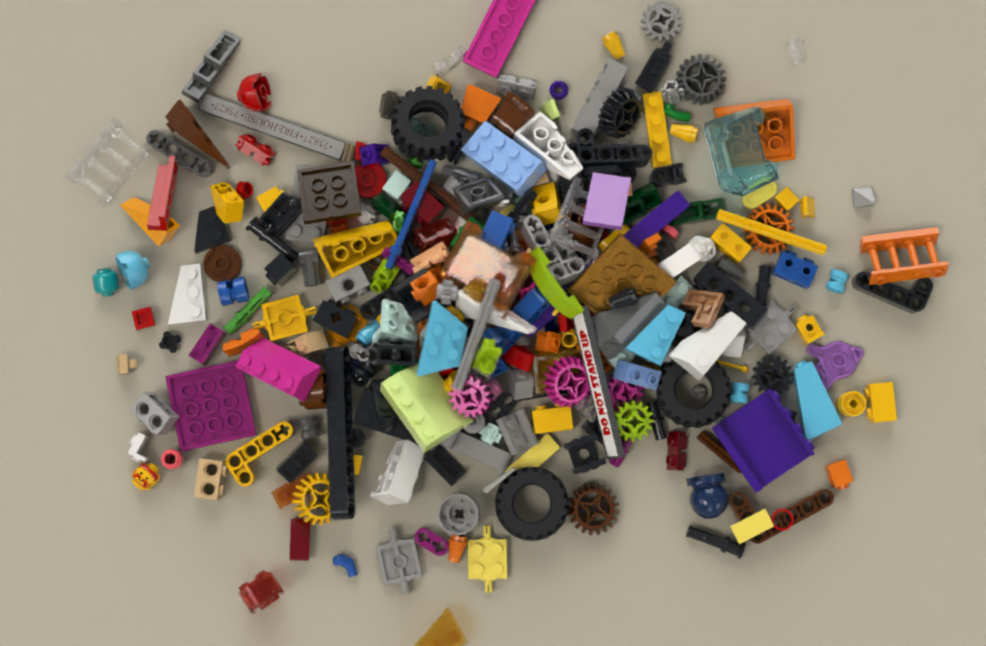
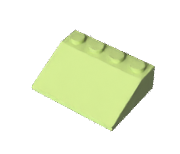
[380,363,473,453]

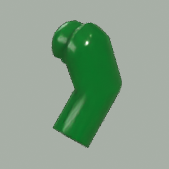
[664,103,690,122]

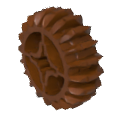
[568,483,619,535]

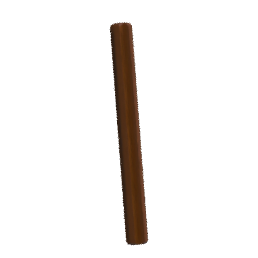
[381,146,475,221]

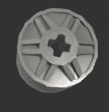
[437,493,481,535]

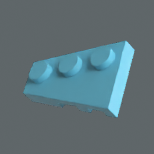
[625,305,686,366]

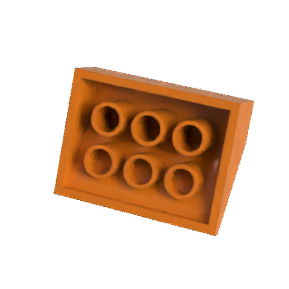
[713,99,795,169]

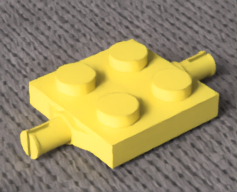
[468,526,508,593]

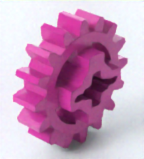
[449,375,492,418]
[607,375,644,412]

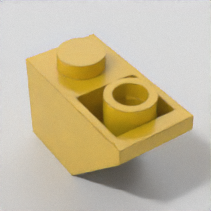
[210,182,244,224]

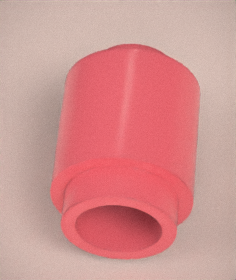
[161,449,184,469]

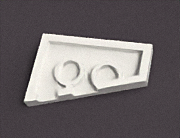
[168,263,207,325]

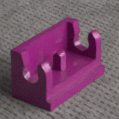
[188,323,226,365]

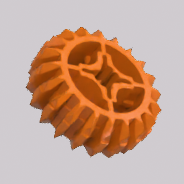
[743,204,795,255]

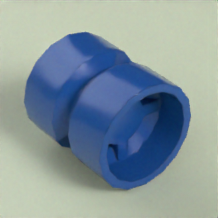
[217,277,250,306]

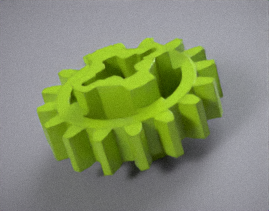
[614,399,654,442]

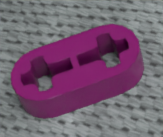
[414,528,448,556]

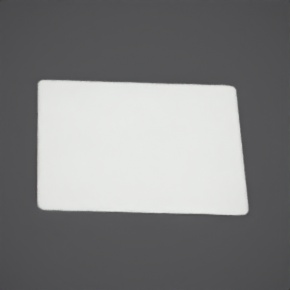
[482,467,515,493]

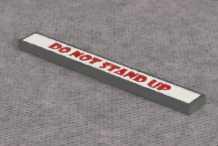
[572,305,625,459]

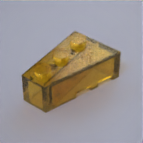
[414,607,469,646]

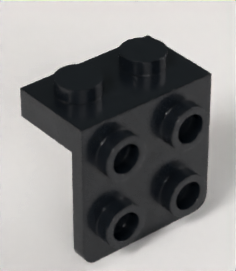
[392,268,447,324]

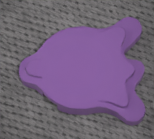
[806,341,864,390]

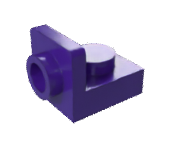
[360,143,391,166]

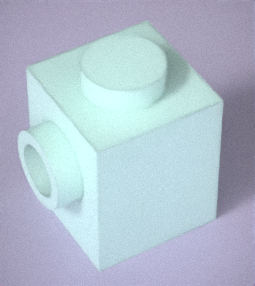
[382,170,412,202]

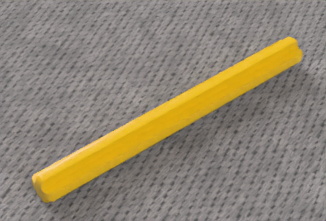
[716,209,827,255]

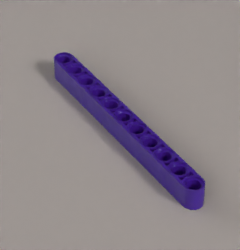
[527,190,691,337]

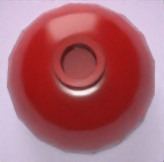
[237,73,271,112]

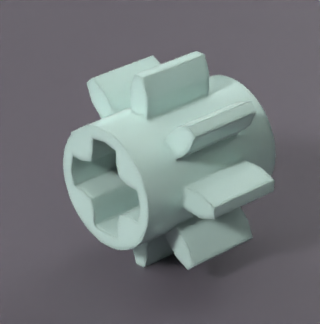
[479,422,503,446]

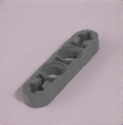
[146,130,213,178]

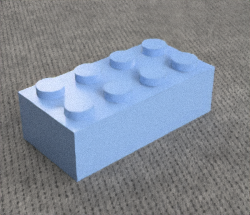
[461,121,547,198]

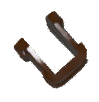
[491,91,536,139]

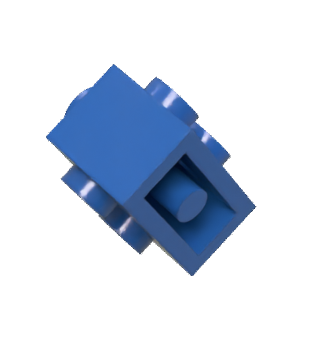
[771,250,818,289]

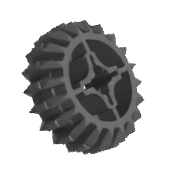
[675,54,727,105]

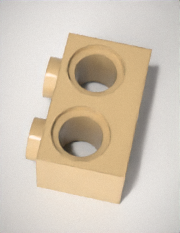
[194,458,227,500]

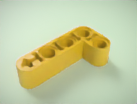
[226,422,295,486]

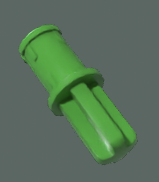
[393,211,405,237]

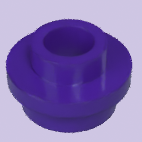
[549,81,568,100]

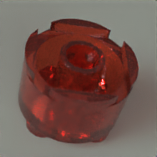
[238,570,284,614]

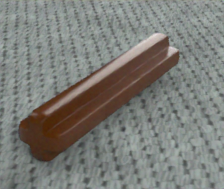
[697,431,741,474]

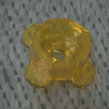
[463,280,486,301]

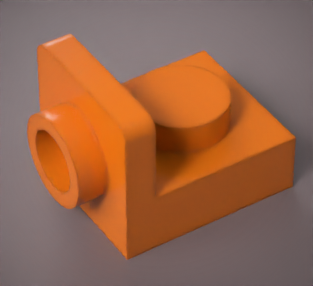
[535,331,561,354]

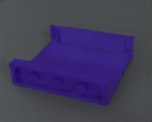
[711,389,815,493]

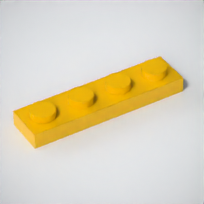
[642,91,672,169]

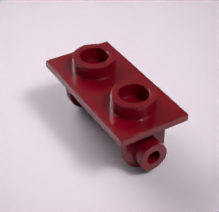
[666,431,688,471]

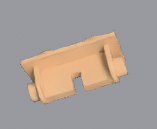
[410,241,453,274]

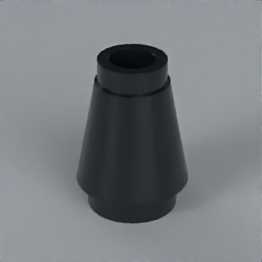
[608,287,639,309]

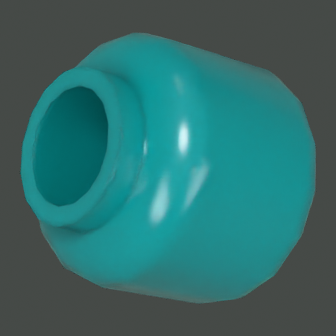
[92,268,119,297]

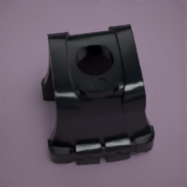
[564,434,606,474]

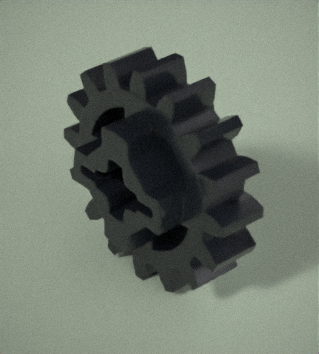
[751,355,794,395]

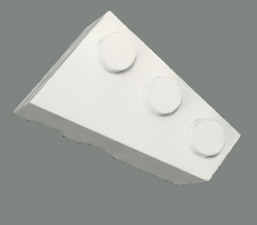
[369,440,424,505]

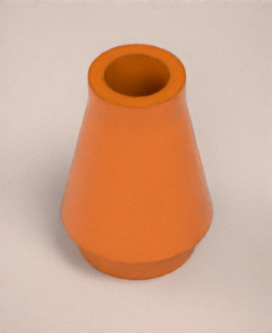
[448,534,468,563]

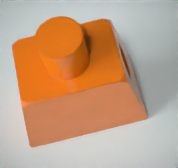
[461,84,501,133]

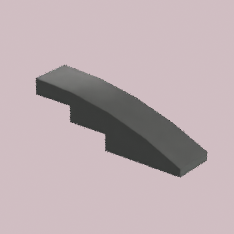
[182,30,241,103]

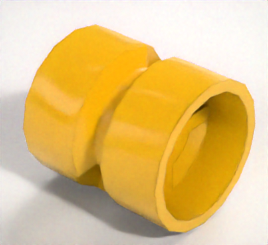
[836,391,866,417]

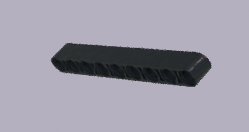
[325,346,355,520]

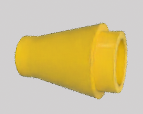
[601,31,626,60]
[670,124,699,144]

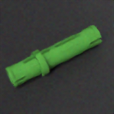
[223,286,272,335]

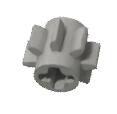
[660,80,685,104]
[436,280,458,305]

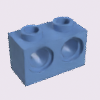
[613,360,662,390]

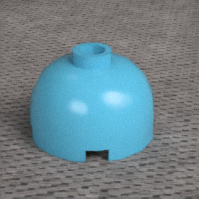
[115,251,150,290]

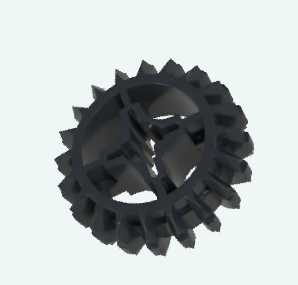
[598,87,644,139]

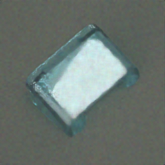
[704,107,779,196]

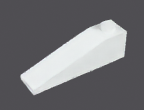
[513,112,583,180]

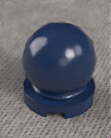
[686,473,728,519]

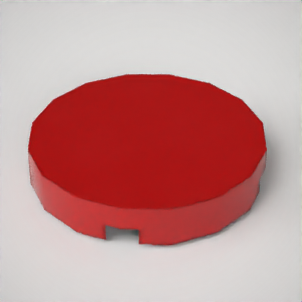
[355,162,387,199]

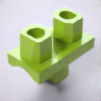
[370,258,400,294]
[471,339,501,375]

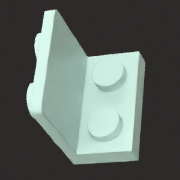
[372,299,418,343]

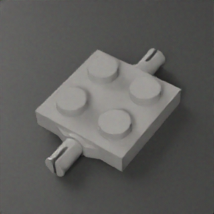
[743,301,798,355]
[376,528,422,595]

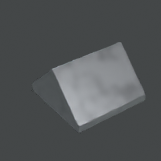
[453,177,504,216]

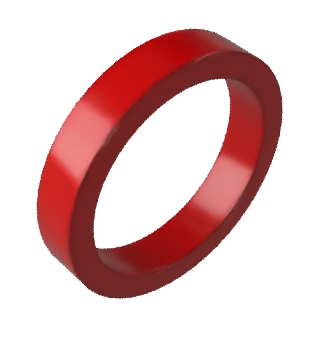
[771,509,794,531]

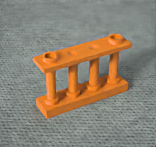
[859,227,949,285]

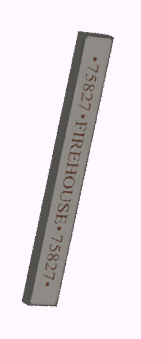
[198,93,347,161]

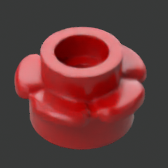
[236,181,253,200]

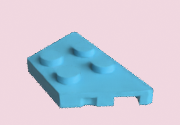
[416,301,468,376]

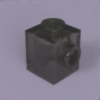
[655,232,677,263]

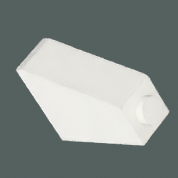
[658,239,709,278]

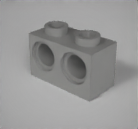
[131,392,180,435]

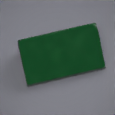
[371,191,407,222]

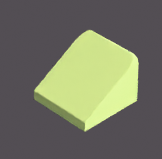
[540,99,560,122]

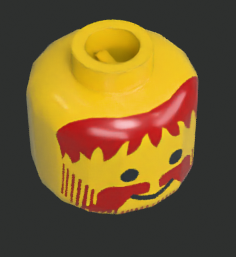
[131,462,160,491]

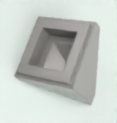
[852,187,875,208]

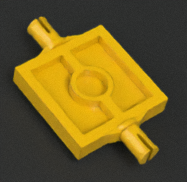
[252,295,317,342]

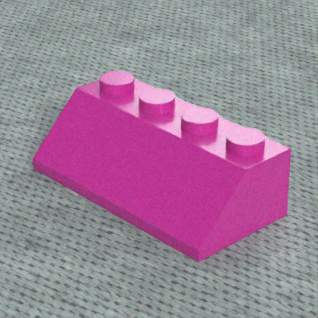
[235,338,322,402]

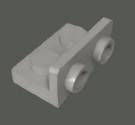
[496,409,538,455]

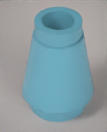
[355,319,380,347]

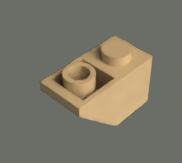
[283,329,329,358]

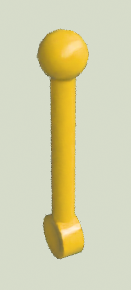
[717,359,749,373]

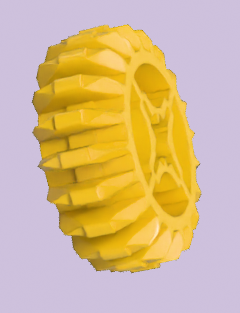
[292,473,331,526]

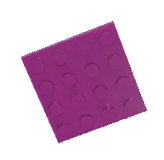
[165,361,257,452]

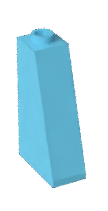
[791,360,842,440]

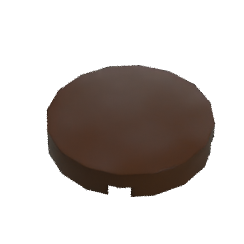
[203,245,242,282]

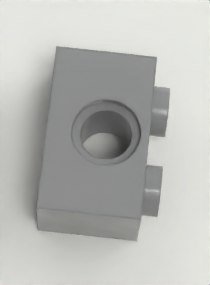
[325,265,371,305]

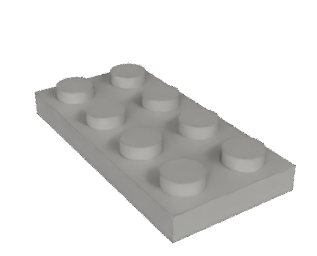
[285,165,327,244]

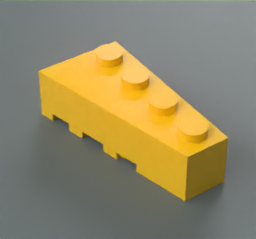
[312,220,397,278]

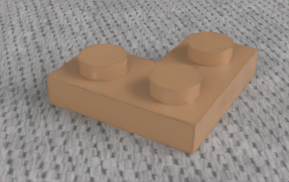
[682,289,725,329]

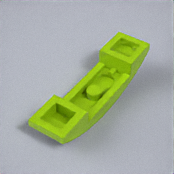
[526,247,585,319]

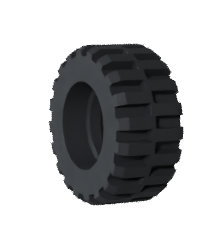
[391,86,465,163]
[656,359,731,428]
[495,466,569,541]

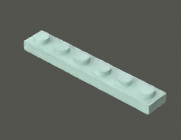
[605,275,694,369]

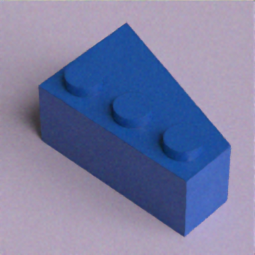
[468,211,516,274]

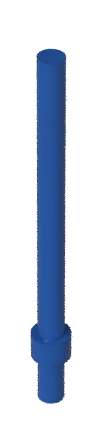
[385,159,437,269]

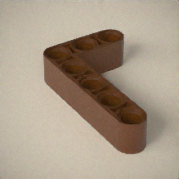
[728,489,834,544]

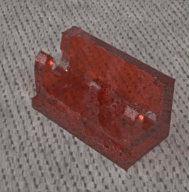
[414,217,457,254]

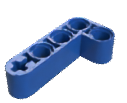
[480,287,550,356]

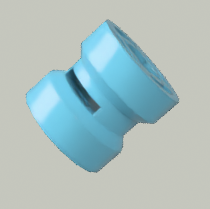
[825,269,849,294]
[729,382,750,404]

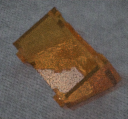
[441,221,537,310]

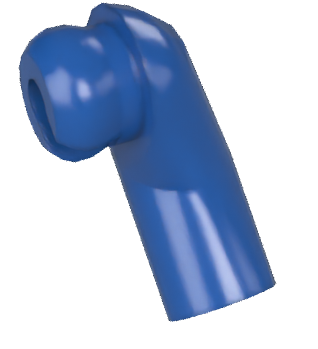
[332,554,358,578]

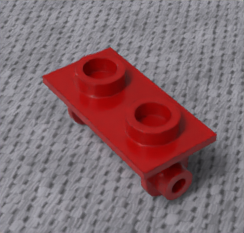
[235,134,276,166]

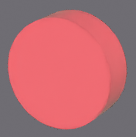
[660,225,679,240]

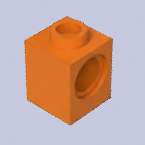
[410,271,438,306]
[824,459,854,490]

